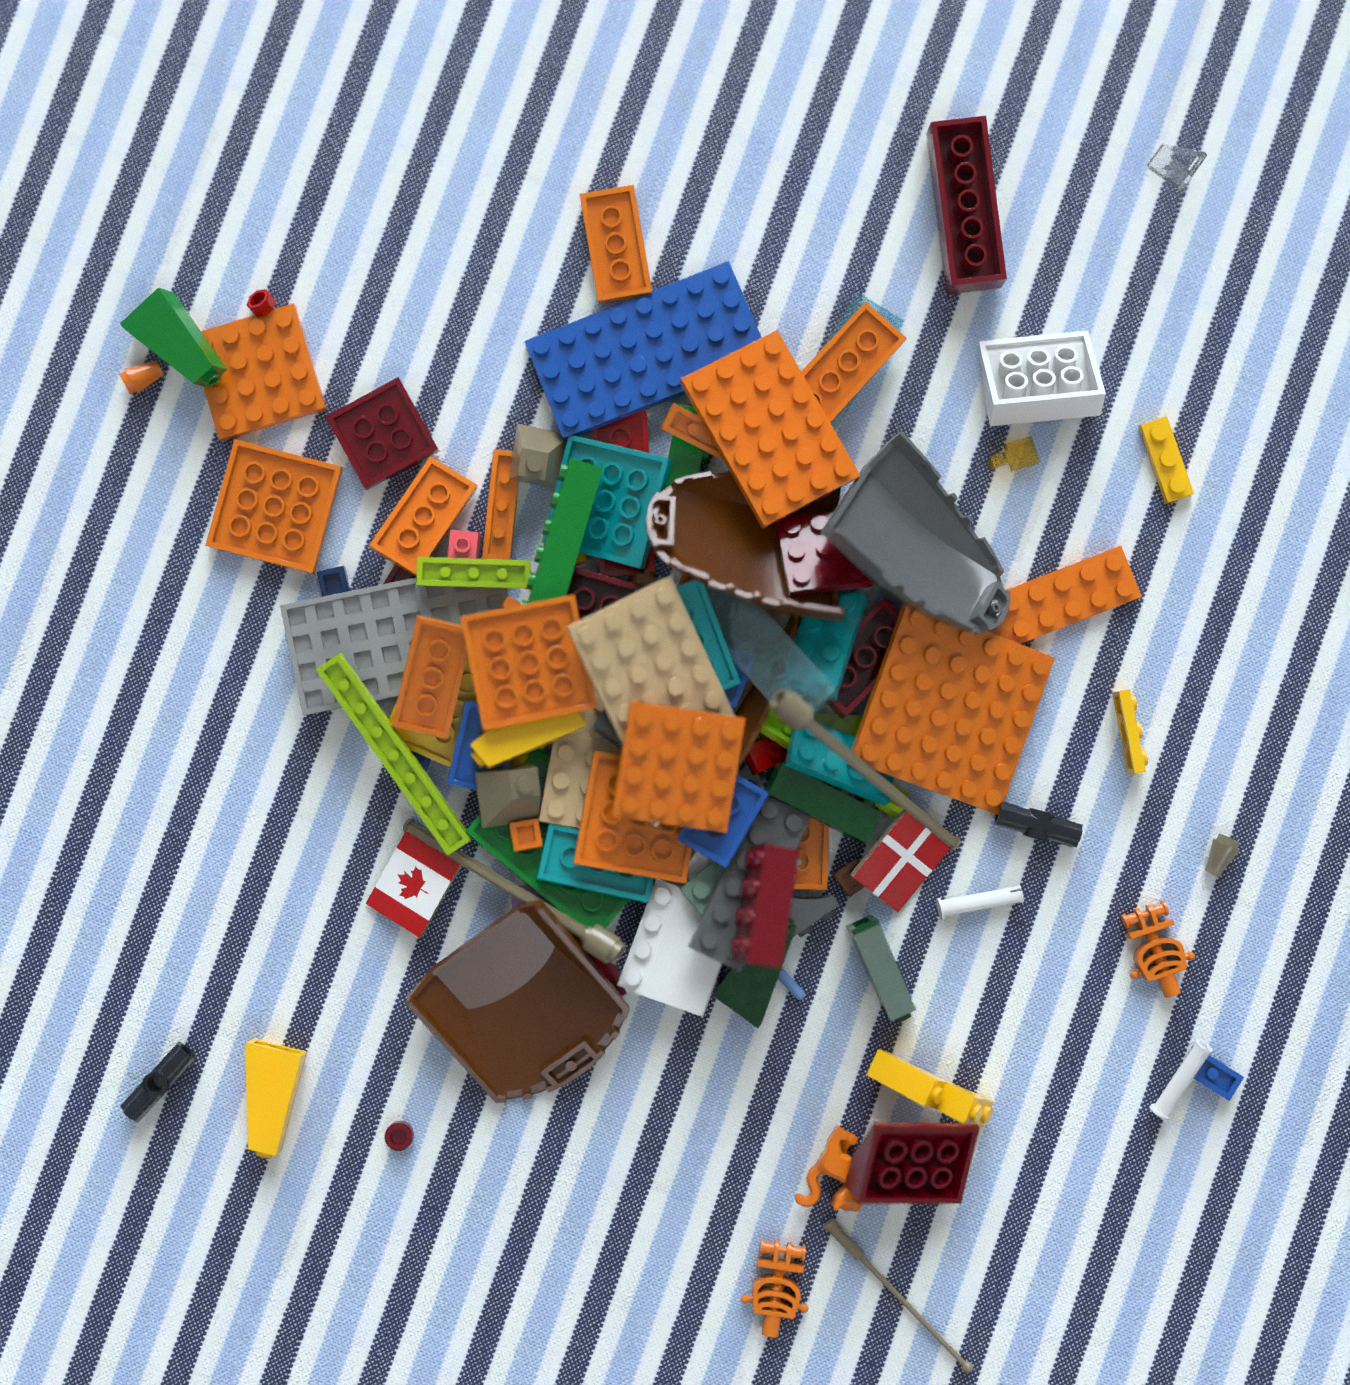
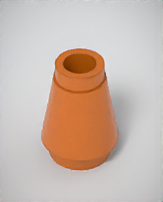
[119,360,164,394]

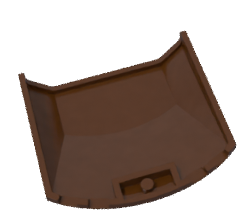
[406,899,630,1103]

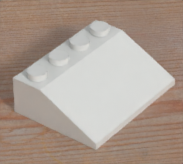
[978,331,1106,426]
[617,879,722,1016]

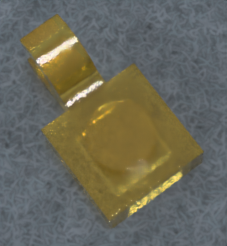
[987,436,1040,472]

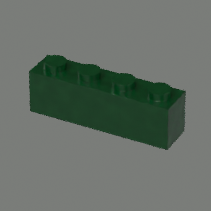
[764,763,882,843]

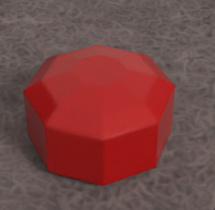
[247,289,276,317]

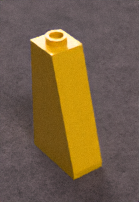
[470,712,587,769]
[245,1038,307,1158]

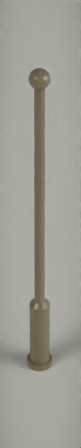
[823,1218,973,1373]

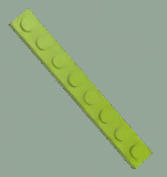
[316,653,472,856]

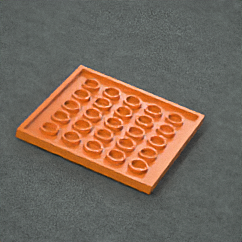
[851,604,1055,815]

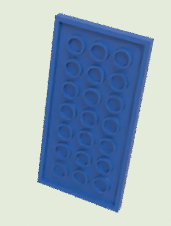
[524,261,762,442]

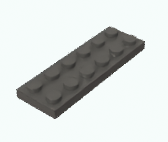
[687,796,811,972]

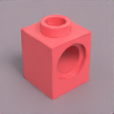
[448,530,482,559]

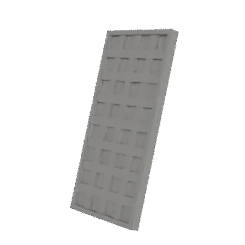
[280,577,509,716]

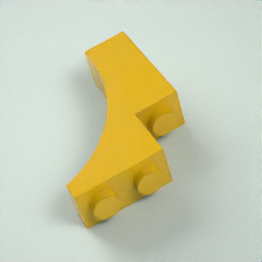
[867,1049,994,1127]

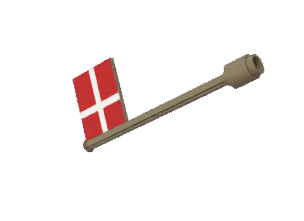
[770,689,961,913]

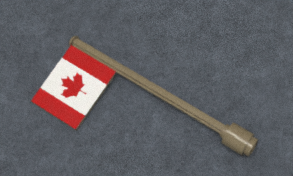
[365,818,626,965]

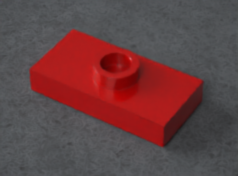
[745,737,788,775]

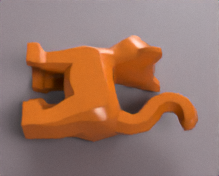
[795,1125,862,1212]

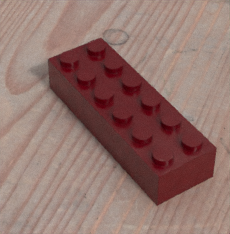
[926,115,1007,295]

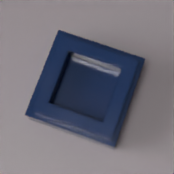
[317,566,351,597]

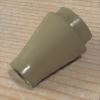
[1204,833,1240,877]

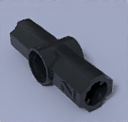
[994,802,1083,848]
[120,1042,197,1123]

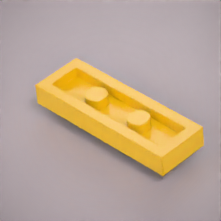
[1138,416,1194,504]
[1112,689,1148,774]

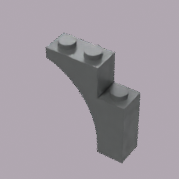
[789,894,839,938]

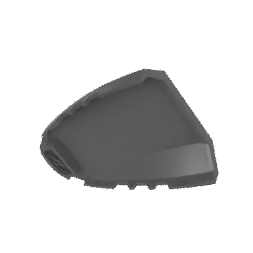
[820,431,1010,633]

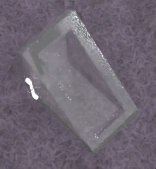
[1147,144,1207,191]

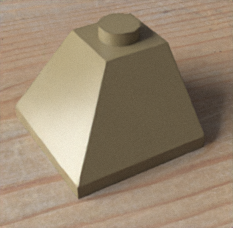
[509,424,567,488]
[475,763,541,828]

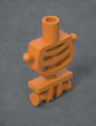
[1121,901,1195,997]
[741,1239,809,1338]

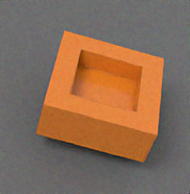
[509,818,543,852]

